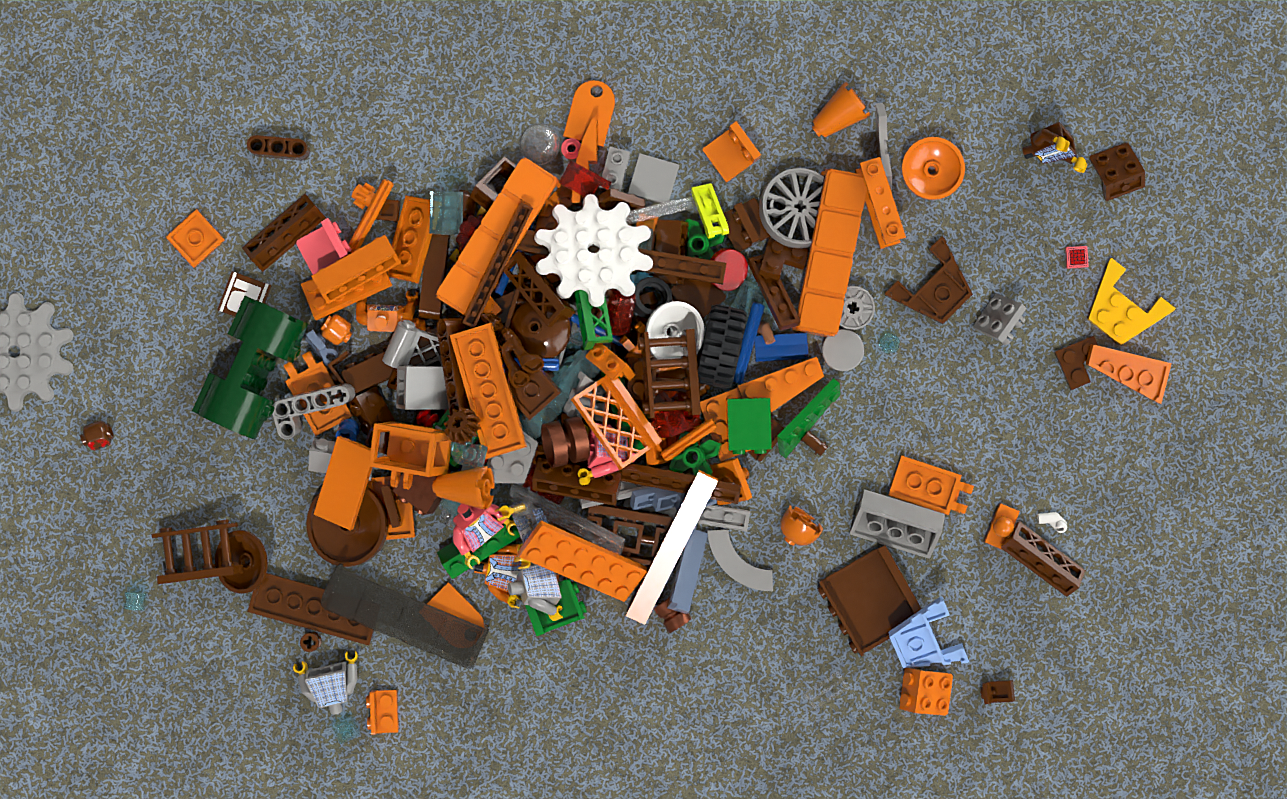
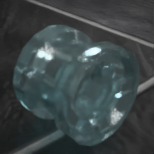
[123,592,146,611]

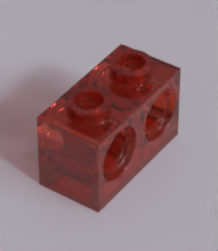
[652,398,702,438]

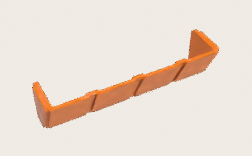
[436,157,561,315]
[793,169,867,337]

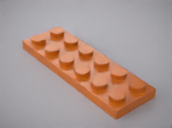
[450,323,527,459]
[518,521,648,602]

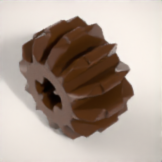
[443,407,481,445]

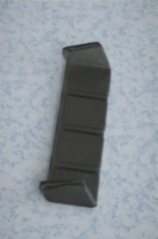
[321,563,489,669]

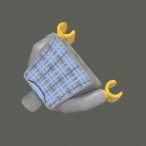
[508,562,563,621]
[293,651,358,715]

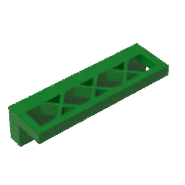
[574,290,613,350]

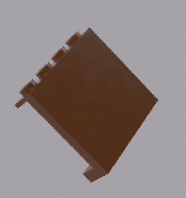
[817,545,922,657]

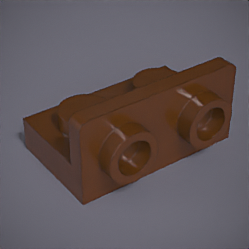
[625,357,659,402]

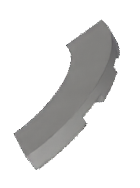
[876,103,892,190]
[707,530,773,591]

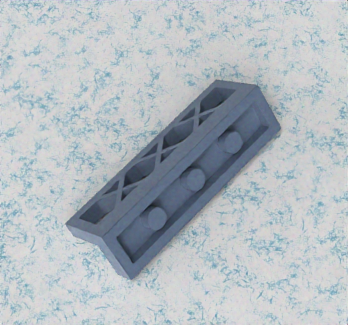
[667,524,708,614]

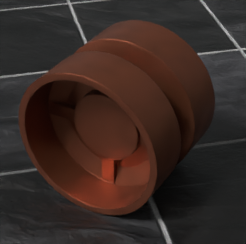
[541,416,590,468]

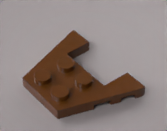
[884,236,973,324]

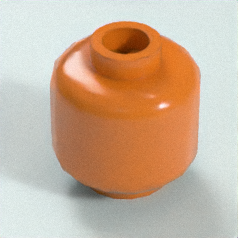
[320,314,353,345]

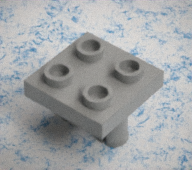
[973,293,1027,345]

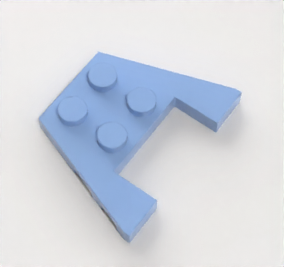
[888,596,969,668]

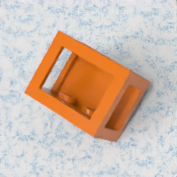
[369,422,452,490]

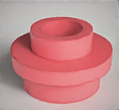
[561,138,581,160]

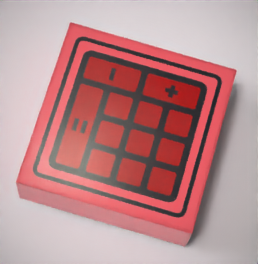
[1065,246,1089,269]

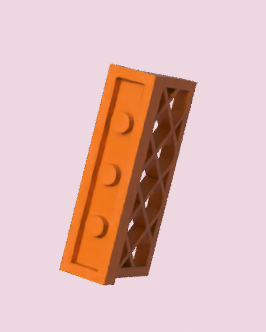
[571,375,662,470]

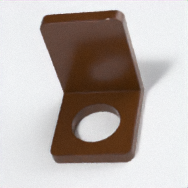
[328,351,351,384]

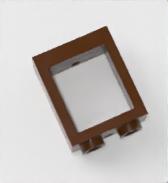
[470,156,516,211]

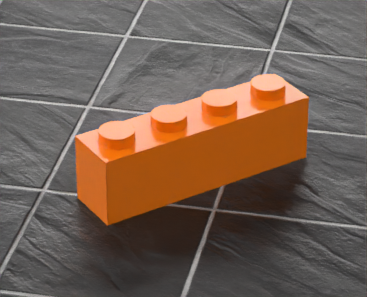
[311,235,401,304]

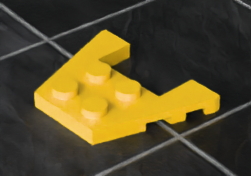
[1087,258,1176,345]

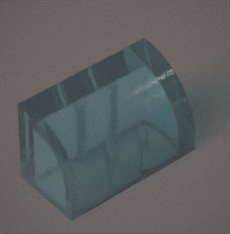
[429,191,463,235]

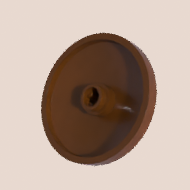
[306,487,388,567]

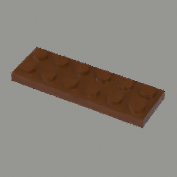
[247,573,382,646]

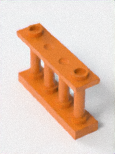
[855,157,906,250]

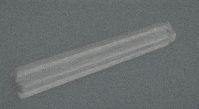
[626,196,695,224]

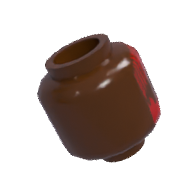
[80,420,114,451]

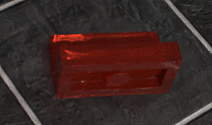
[559,160,612,197]

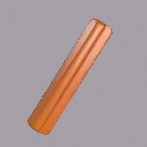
[661,419,717,461]

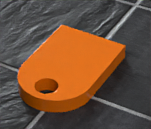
[563,80,615,148]
[419,582,485,648]

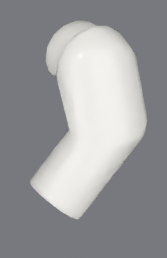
[1037,512,1067,533]

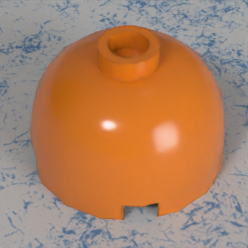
[780,506,823,546]

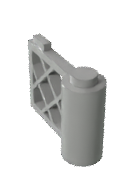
[382,320,442,368]

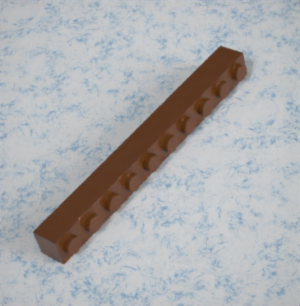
[461,202,533,328]

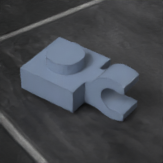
[305,330,338,366]

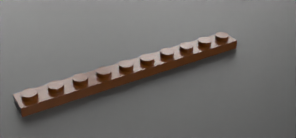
[516,230,727,285]
[532,445,741,504]

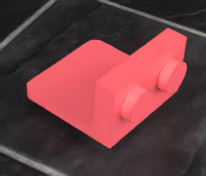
[296,218,351,275]

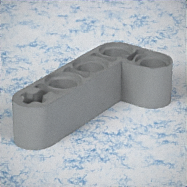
[273,383,355,440]

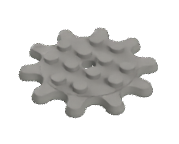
[0,292,73,412]

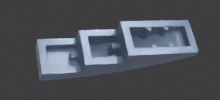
[630,487,717,512]

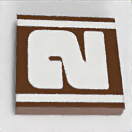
[217,271,272,317]

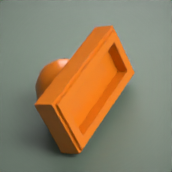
[984,503,1020,550]

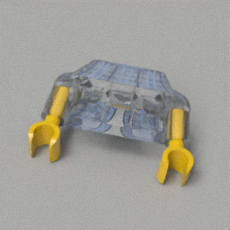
[494,501,548,569]

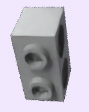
[599,147,630,192]

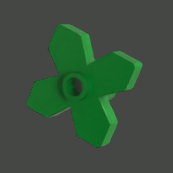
[685,219,726,260]
[669,430,722,476]

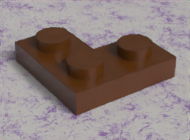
[759,237,809,280]
[1054,336,1098,391]

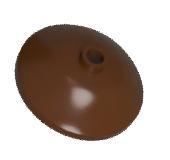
[510,298,571,358]
[215,530,268,594]

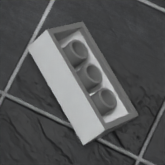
[849,489,945,559]

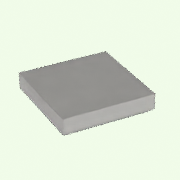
[628,153,680,205]

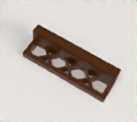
[242,194,326,272]
[503,251,575,327]
[1001,521,1086,597]

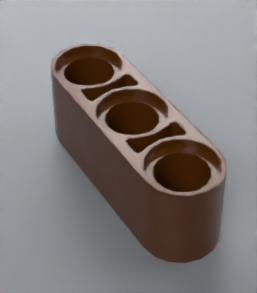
[247,135,310,161]

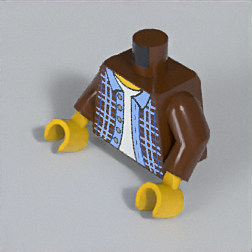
[1022,122,1087,173]

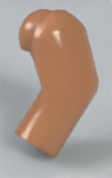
[758,321,776,345]

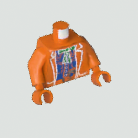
[356,291,420,332]

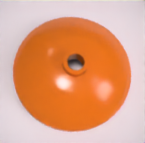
[902,137,965,200]

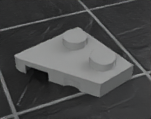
[563,371,606,419]

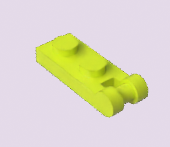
[691,183,729,239]

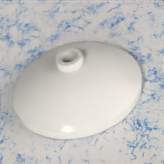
[645,301,705,360]

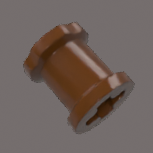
[300,632,322,652]

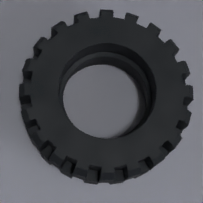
[698,304,747,389]

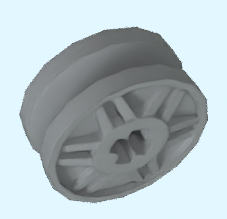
[839,286,875,331]

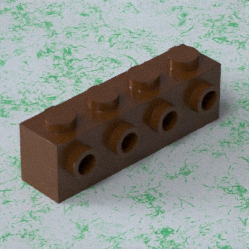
[533,457,622,506]

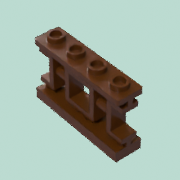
[584,504,673,568]

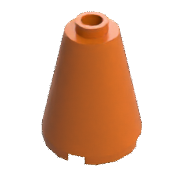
[812,82,871,137]
[432,466,495,509]

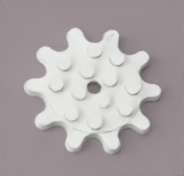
[534,194,653,307]

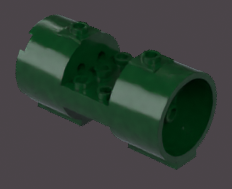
[192,296,309,440]

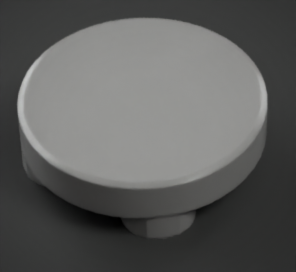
[822,329,864,371]

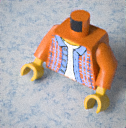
[474,544,523,609]

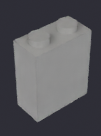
[396,366,449,410]

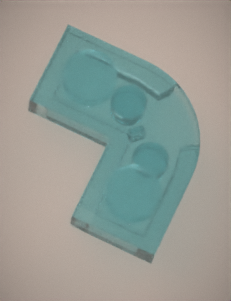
[451,436,488,468]

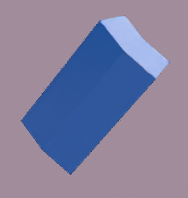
[754,333,808,362]

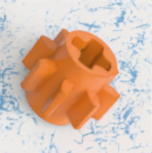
[351,183,376,209]

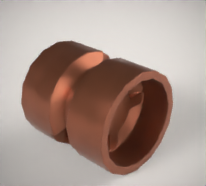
[653,597,692,633]

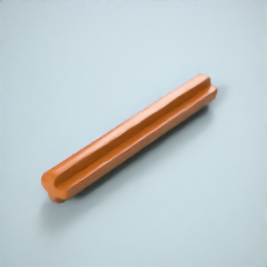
[348,179,394,253]

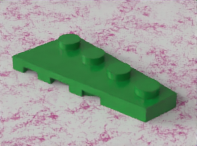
[777,378,840,459]

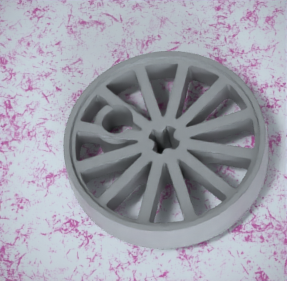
[759,168,825,248]

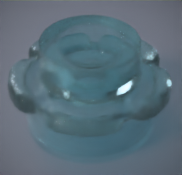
[879,333,900,354]

